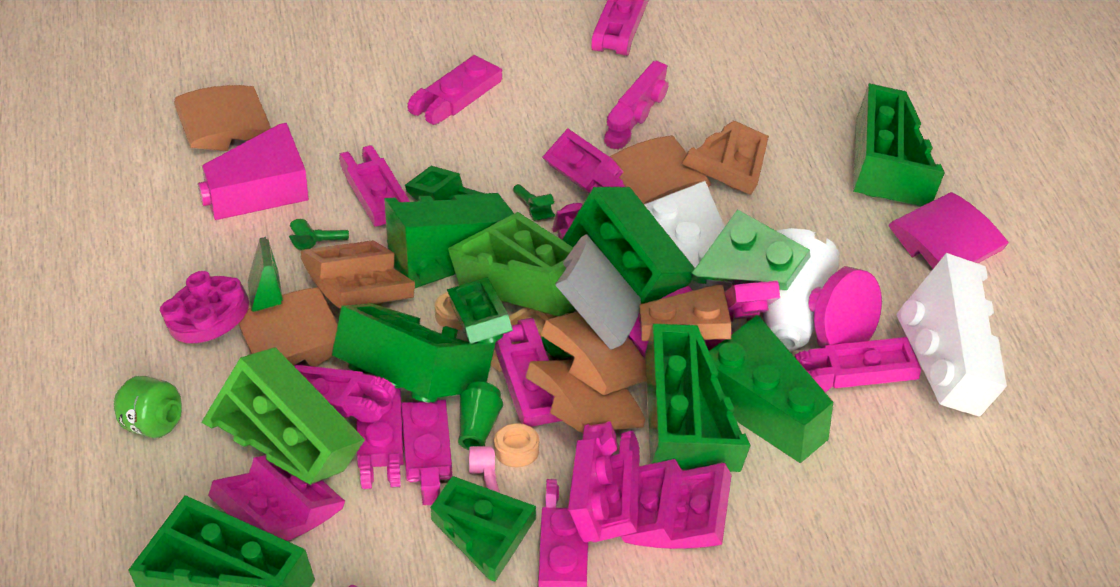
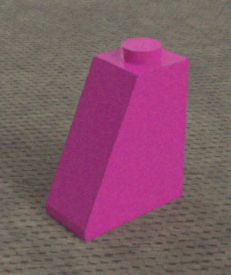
[198,123,309,220]

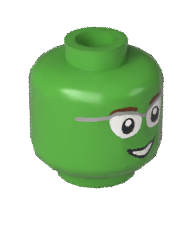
[114,376,182,438]

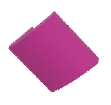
[889,192,1009,269]
[208,455,345,541]
[621,459,732,549]

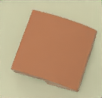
[174,85,271,151]
[609,135,711,204]
[301,240,415,309]
[238,287,338,367]
[540,312,647,395]
[526,360,646,432]

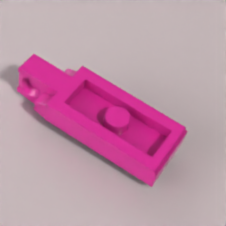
[542,128,626,194]
[401,400,452,505]
[568,421,617,542]

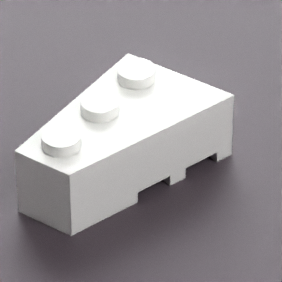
[644,181,732,292]
[896,253,1007,416]

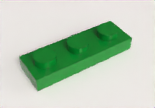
[447,277,513,344]

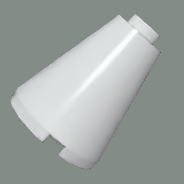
[763,228,839,351]

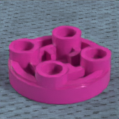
[808,266,882,348]
[159,271,249,343]

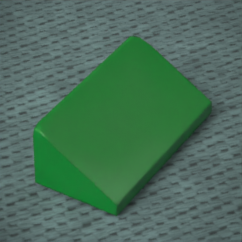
[248,237,283,312]

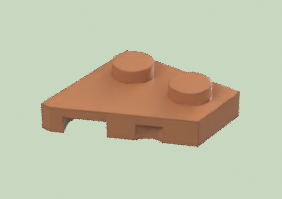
[682,120,769,195]
[639,285,731,341]

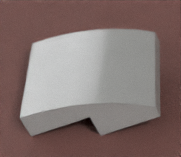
[555,235,641,350]

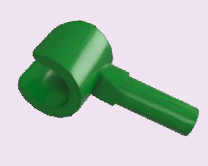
[513,184,555,221]
[289,219,349,251]

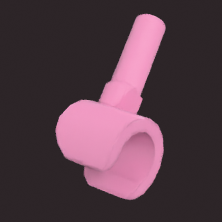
[469,446,500,493]

